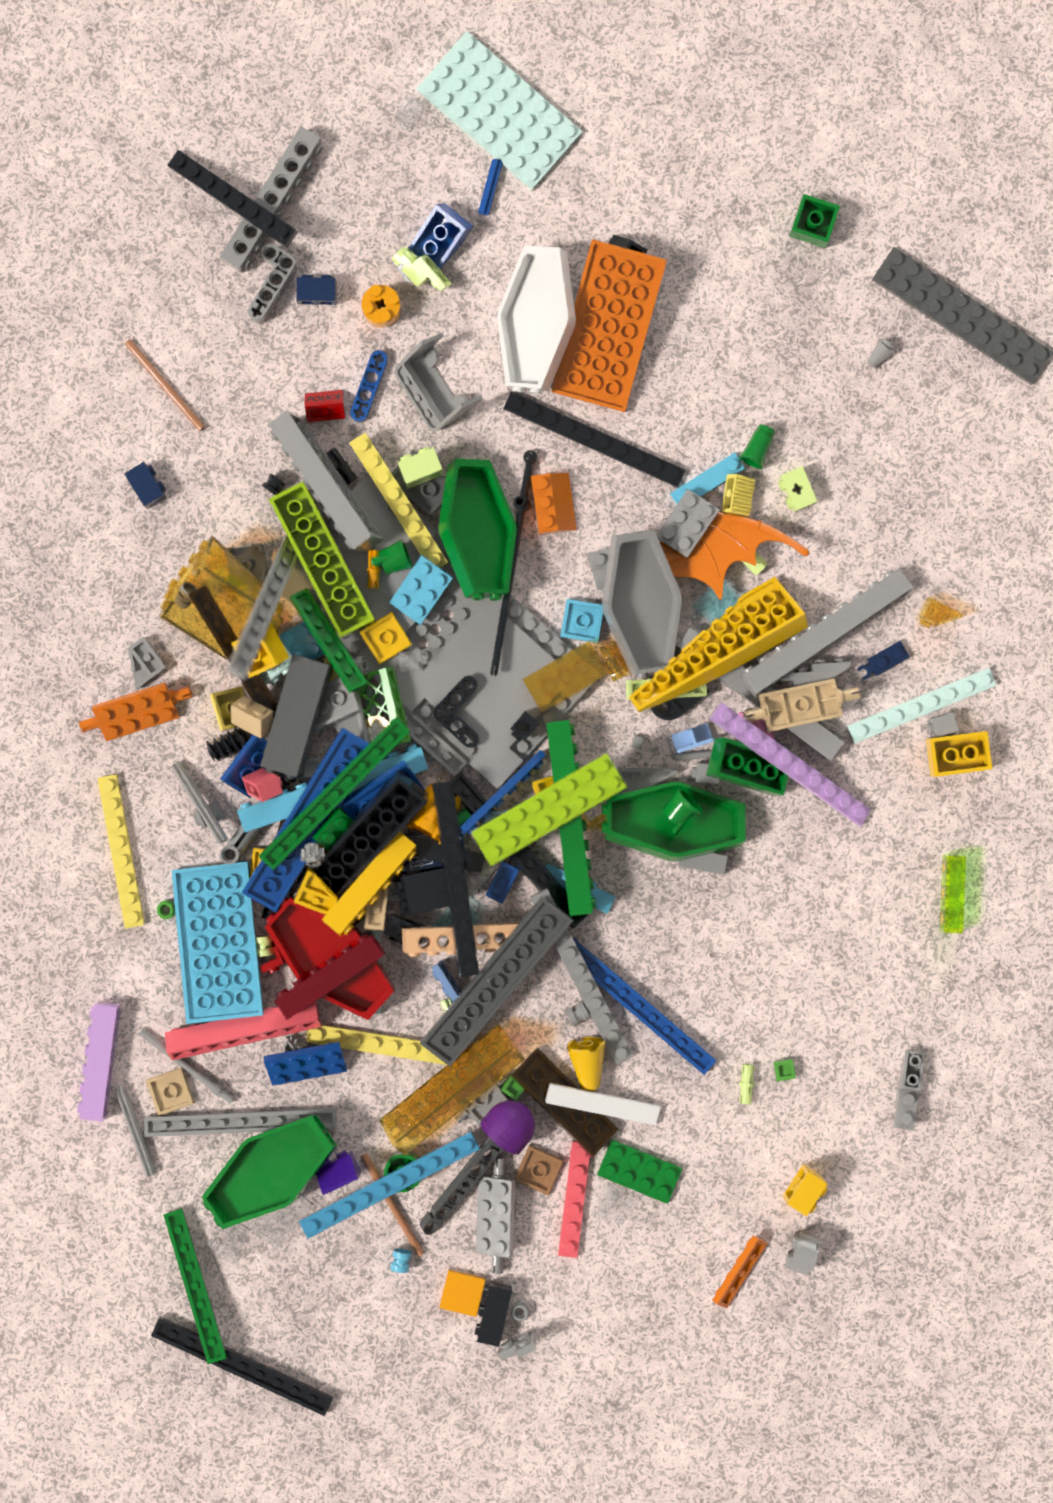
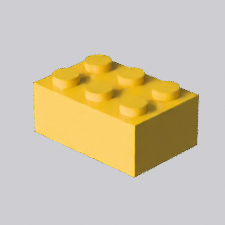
[925,731,992,777]

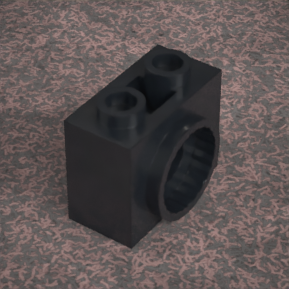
[383,914,427,946]

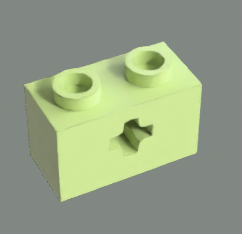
[778,466,817,512]

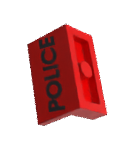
[304,390,345,423]

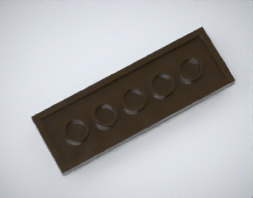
[510,1047,618,1157]

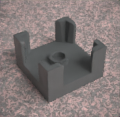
[223,543,267,588]

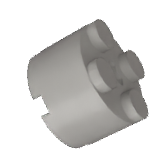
[785,1232,822,1277]

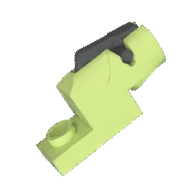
[392,246,452,291]

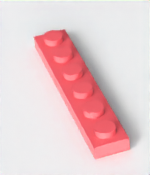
[558,1140,590,1258]

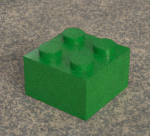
[788,194,840,248]

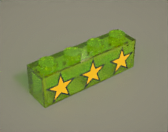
[939,854,966,933]

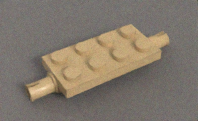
[744,678,860,733]

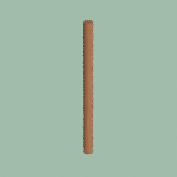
[125,339,205,432]
[361,1153,424,1256]

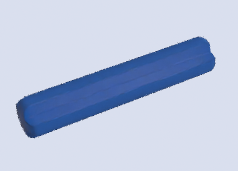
[478,159,503,216]

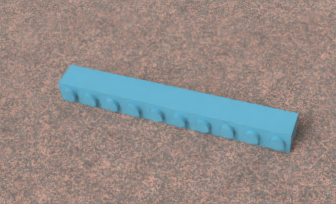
[237,744,428,832]

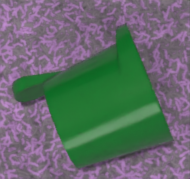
[371,540,413,575]
[663,788,703,835]

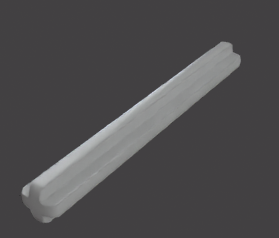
[171,761,228,844]
[115,1085,156,1177]

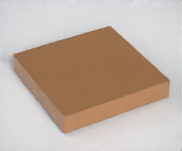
[514,1144,564,1196]

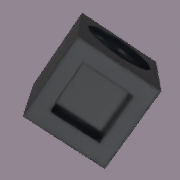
[510,711,540,742]

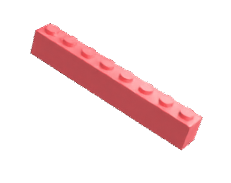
[165,1001,322,1061]

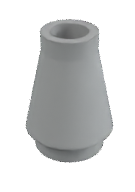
[867,339,895,368]

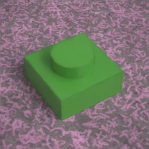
[773,1059,796,1082]
[500,1074,524,1101]

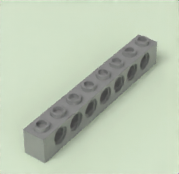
[220,126,323,273]

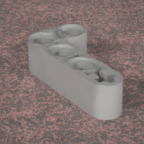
[248,244,297,324]

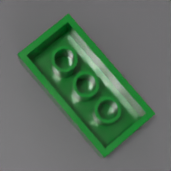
[706,737,789,796]

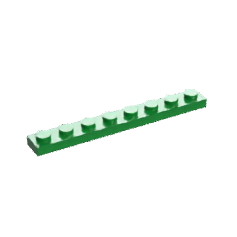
[163,1208,227,1364]

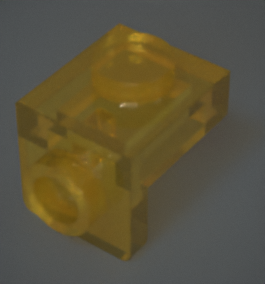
[581,813,605,832]

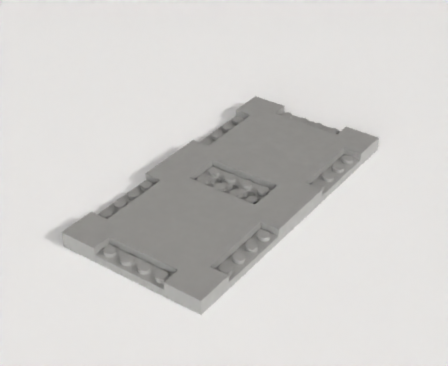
[282,473,600,789]

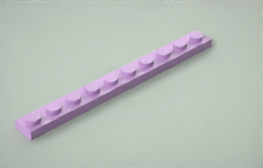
[710,703,870,826]

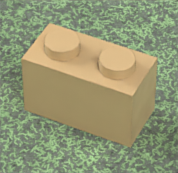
[231,696,274,738]

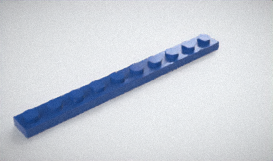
[572,936,716,1075]

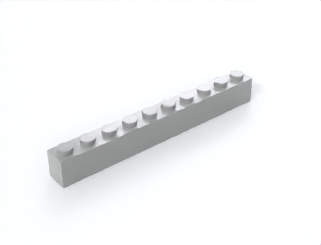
[741,569,913,698]
[675,627,845,761]

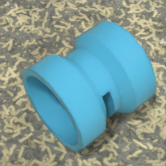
[390,1248,412,1273]

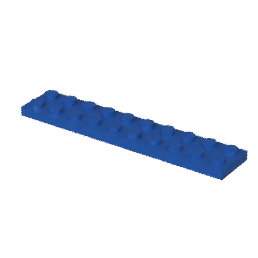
[242,727,369,912]

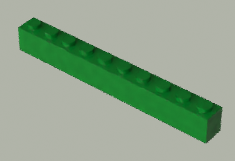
[546,720,596,916]

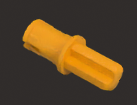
[366,550,381,588]

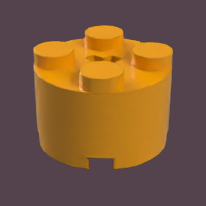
[361,284,401,328]

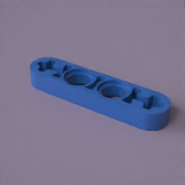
[350,350,388,423]

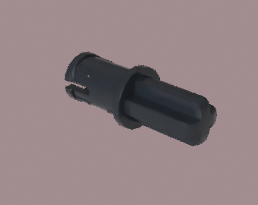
[327,448,358,484]

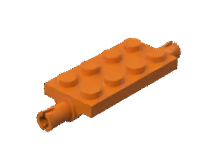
[79,682,193,741]

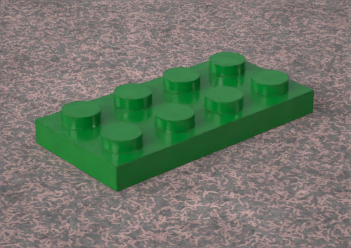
[597,1139,682,1204]

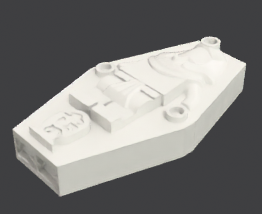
[497,246,576,394]

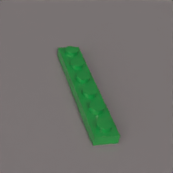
[290,588,368,694]

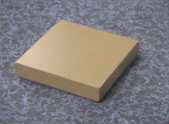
[146,1067,195,1116]

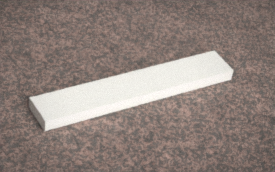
[545,1083,661,1126]

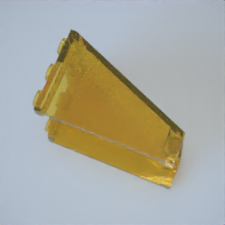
[159,535,283,660]

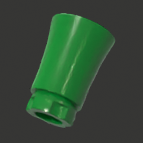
[739,424,775,469]

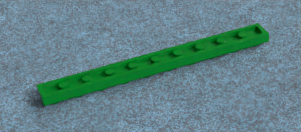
[259,717,410,870]

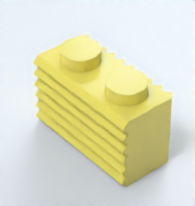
[721,474,755,517]

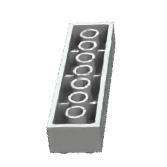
[268,410,384,553]

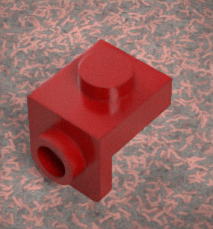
[260,945,286,974]

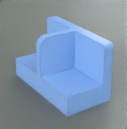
[671,723,714,753]

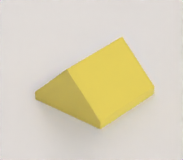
[210,686,245,731]

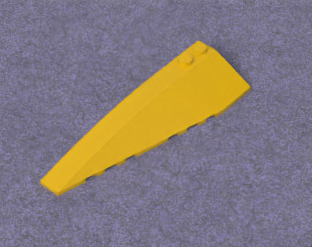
[629,577,808,712]

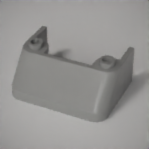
[395,333,483,431]

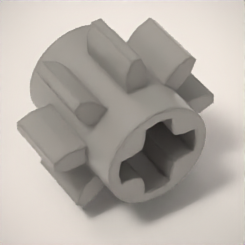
[301,843,325,867]
[284,1032,308,1052]

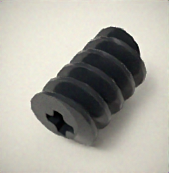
[206,728,248,762]

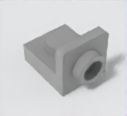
[193,800,225,828]

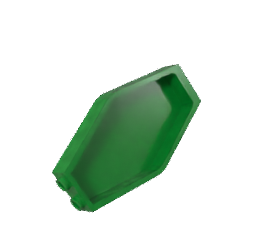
[439,458,517,601]
[601,782,746,862]
[201,1114,338,1229]

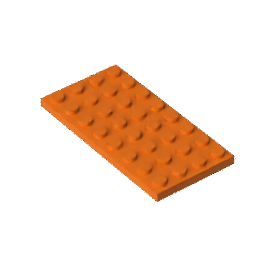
[551,239,667,412]

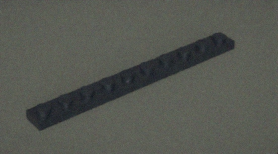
[503,391,685,488]
[450,772,588,929]
[432,781,480,978]
[151,1316,333,1416]

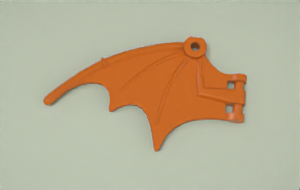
[659,512,809,600]

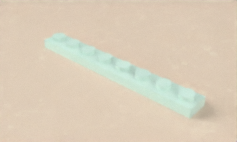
[847,668,996,744]

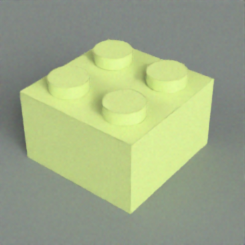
[398,447,444,489]

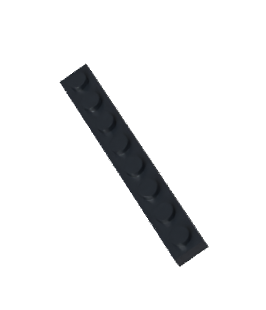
[167,150,298,248]

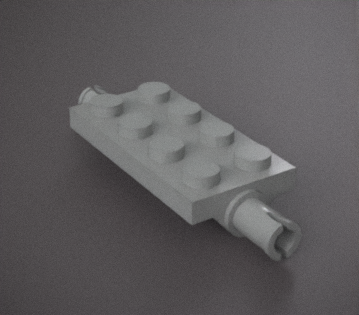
[476,1156,515,1274]

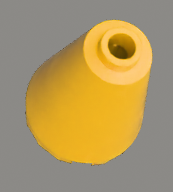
[567,1036,605,1092]

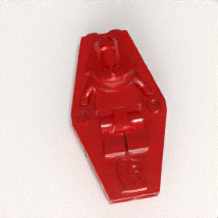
[265,896,396,1020]

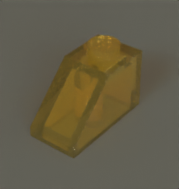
[916,597,964,629]

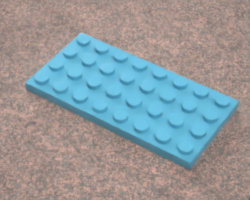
[171,862,264,1024]

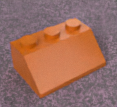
[531,473,577,535]

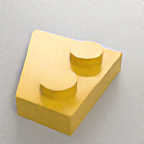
[294,868,338,915]

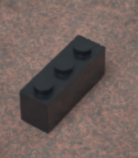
[474,1281,512,1347]

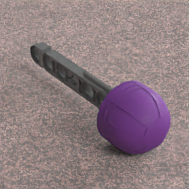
[420,1101,535,1235]

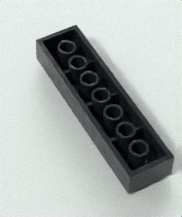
[297,769,428,897]

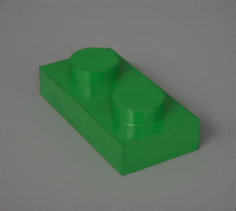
[312,808,353,850]

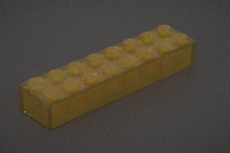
[379,1024,525,1156]

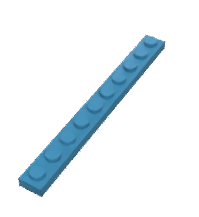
[299,1131,480,1239]

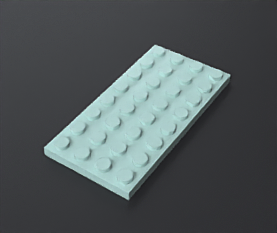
[416,31,582,191]

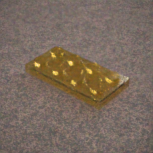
[522,641,608,713]

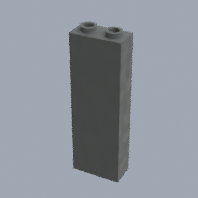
[260,654,333,780]

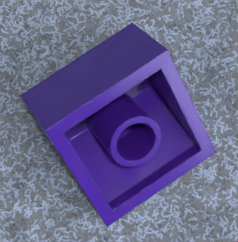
[316,1150,361,1195]

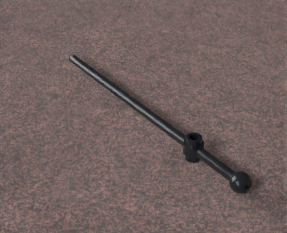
[490,450,538,676]

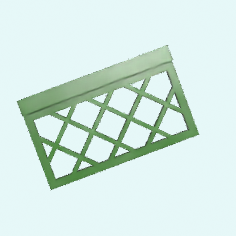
[357,667,411,745]

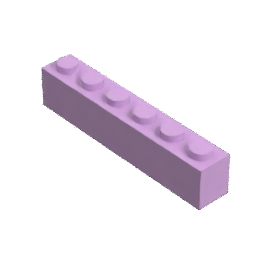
[77,1002,121,1122]

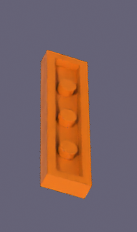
[712,1235,768,1308]

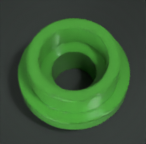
[157,900,175,919]

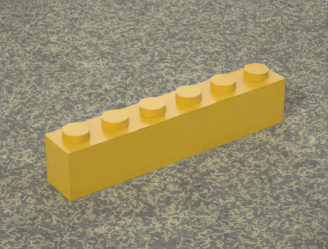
[322,832,417,937]

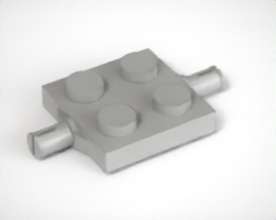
[454,1071,508,1126]

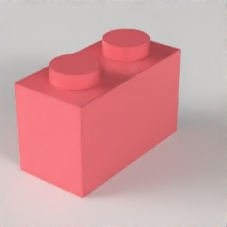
[242,768,283,802]

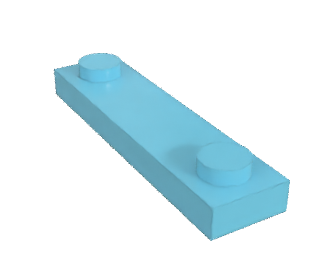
[670,452,745,505]

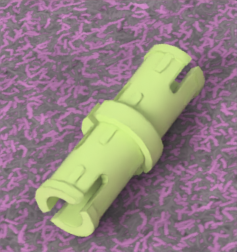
[739,1064,755,1104]

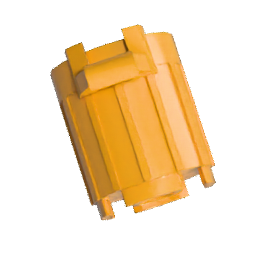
[406,783,462,844]

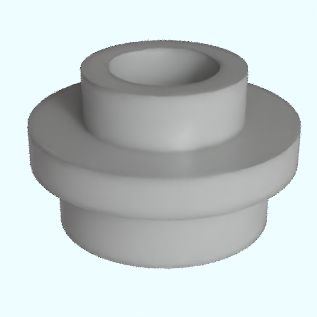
[511,1302,530,1321]

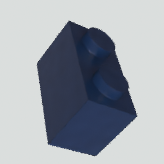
[296,274,337,305]
[124,462,167,508]

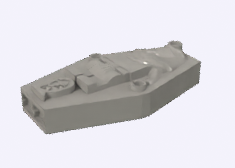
[602,530,682,677]

